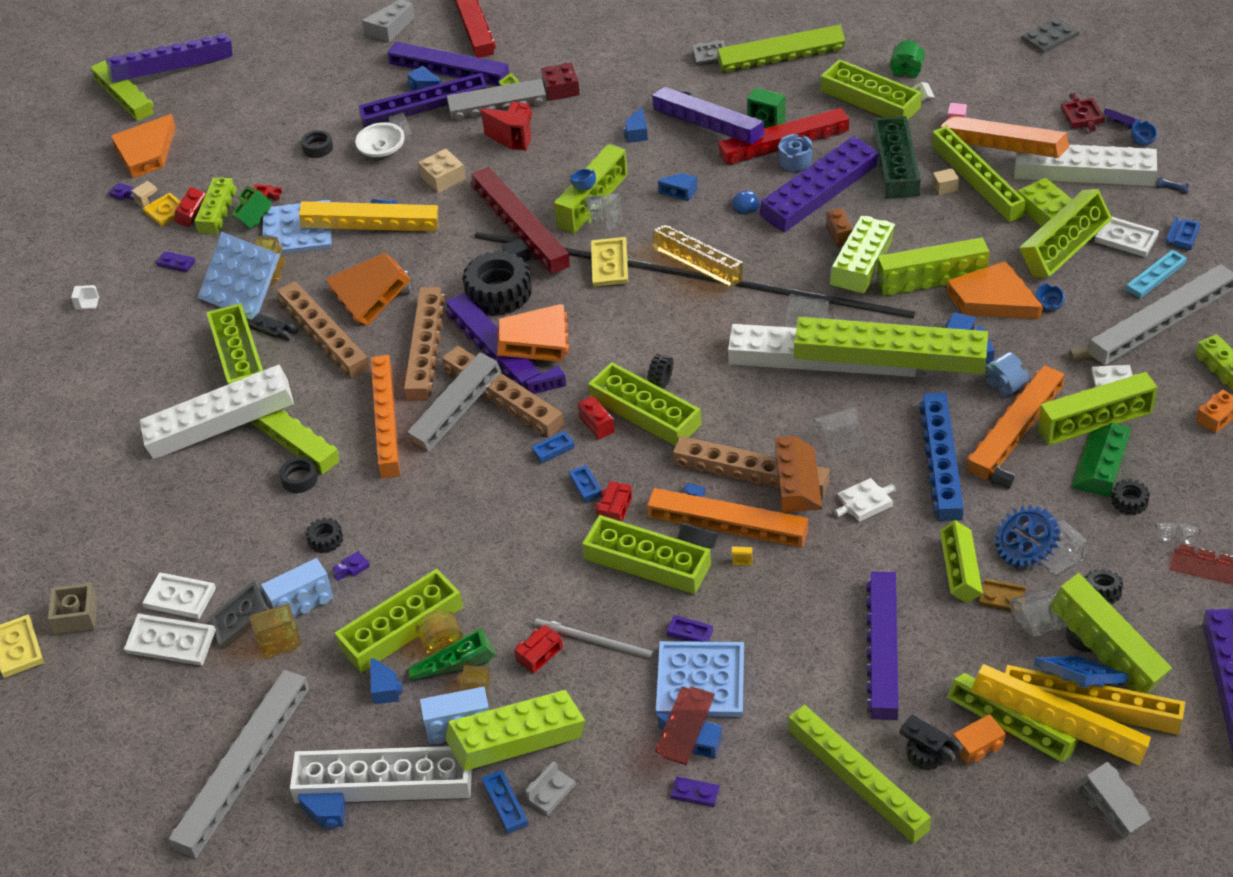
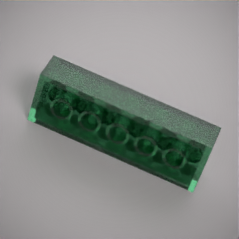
[873,116,921,199]

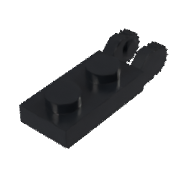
[248,313,298,341]
[899,714,963,762]

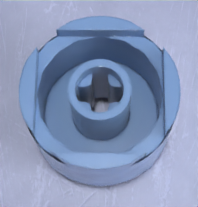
[778,134,812,173]
[985,352,1029,398]

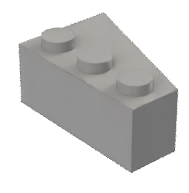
[362,0,415,42]
[1074,762,1151,839]

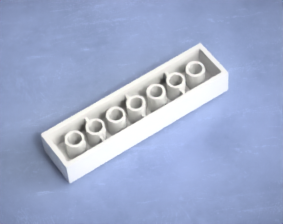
[1014,145,1157,186]
[140,365,294,459]
[290,746,472,804]

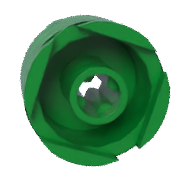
[890,40,925,78]

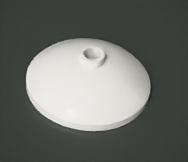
[355,123,405,157]

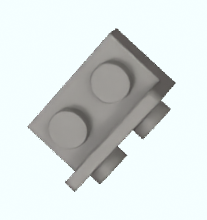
[692,40,725,65]
[526,761,576,816]

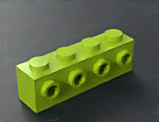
[195,178,236,234]
[1196,334,1233,391]
[940,520,983,603]

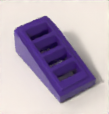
[526,366,566,394]

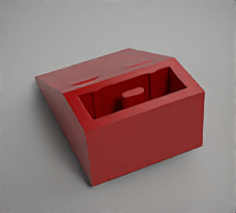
[481,108,532,151]

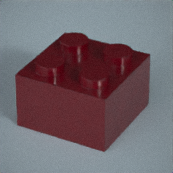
[541,62,580,101]

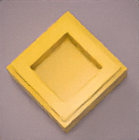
[732,547,753,565]

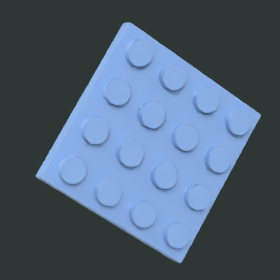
[263,200,332,254]
[197,232,280,320]
[656,641,744,717]

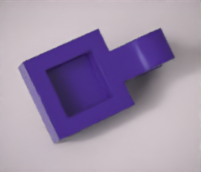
[108,183,135,201]
[332,551,370,581]

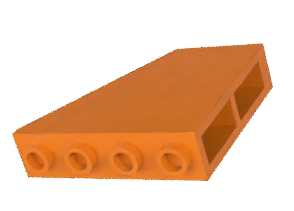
[111,114,176,178]
[326,253,411,326]
[947,261,1043,319]
[497,304,569,362]

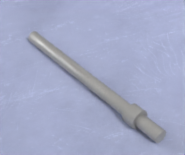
[534,618,653,659]

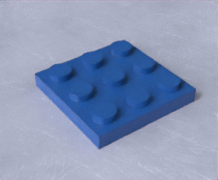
[1034,655,1129,688]

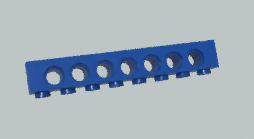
[919,393,964,521]

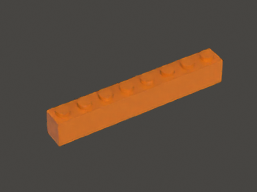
[940,116,1069,158]
[371,355,400,479]
[966,365,1065,481]
[647,488,808,548]

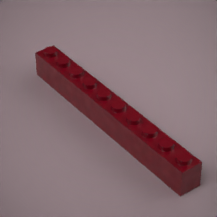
[470,167,570,274]

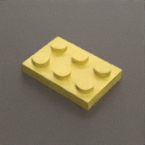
[591,237,629,287]
[0,614,44,678]

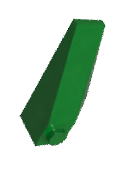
[408,628,496,680]

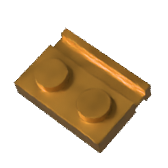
[979,578,1026,613]

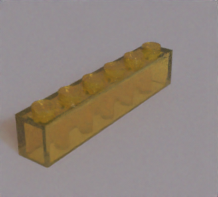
[653,224,743,287]

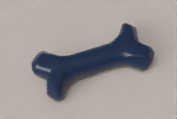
[1156,177,1189,194]

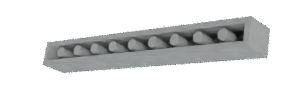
[1088,264,1233,365]
[169,670,309,859]

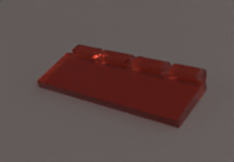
[1170,544,1233,584]
[655,686,715,766]

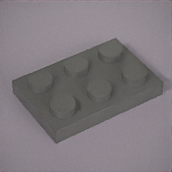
[1021,17,1079,53]
[210,580,270,649]

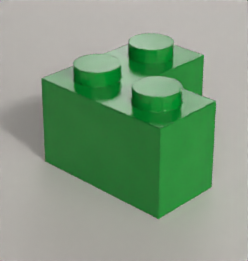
[231,185,272,229]

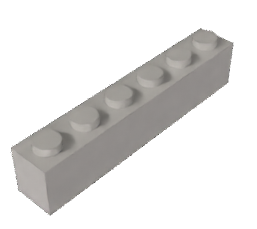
[447,79,546,120]
[407,352,501,452]

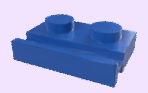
[1165,217,1201,250]

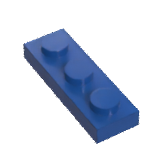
[482,770,528,834]

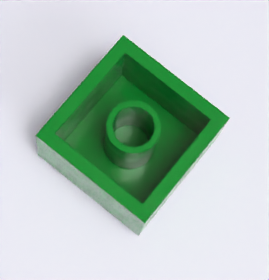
[747,87,786,129]

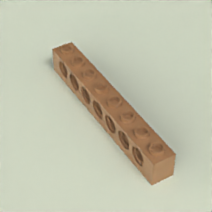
[277,281,370,379]
[404,287,446,401]
[442,346,564,438]
[673,436,830,498]

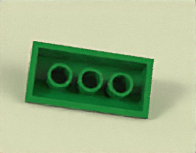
[1071,423,1132,498]

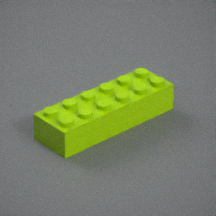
[821,59,922,125]
[554,144,628,234]
[1019,189,1112,278]
[829,216,895,293]
[877,237,989,296]
[206,303,263,385]
[588,362,702,446]
[1037,372,1158,446]
[582,515,711,594]
[334,569,463,673]
[1049,573,1172,694]
[445,690,585,771]

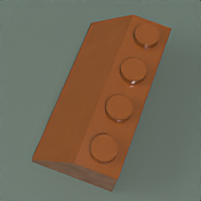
[775,436,822,512]

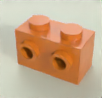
[1196,390,1233,434]
[953,714,1006,765]

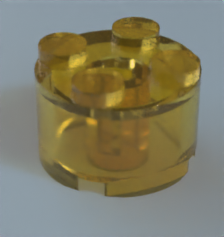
[415,610,463,656]

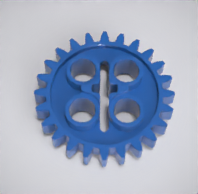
[994,505,1061,570]

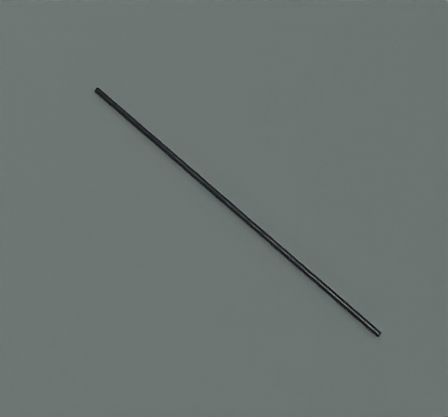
[475,231,915,319]

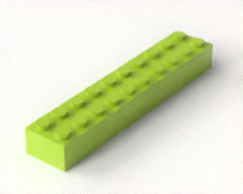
[794,317,988,374]

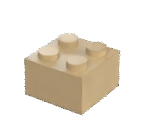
[418,149,466,193]

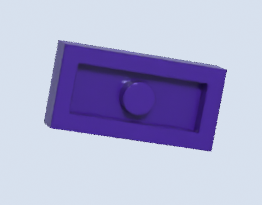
[1103,108,1141,128]
[156,251,196,272]
[667,615,713,642]
[671,776,720,807]

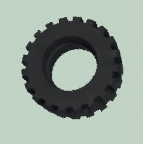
[462,251,532,316]

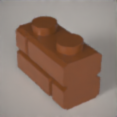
[826,208,853,248]

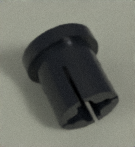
[990,465,1016,489]

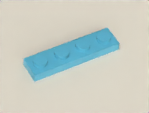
[1126,250,1187,299]

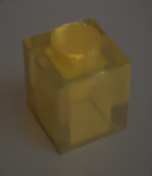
[458,665,491,696]

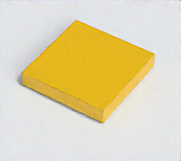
[142,193,181,227]

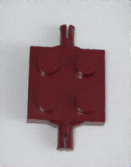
[1060,93,1105,132]

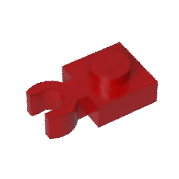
[253,184,282,200]

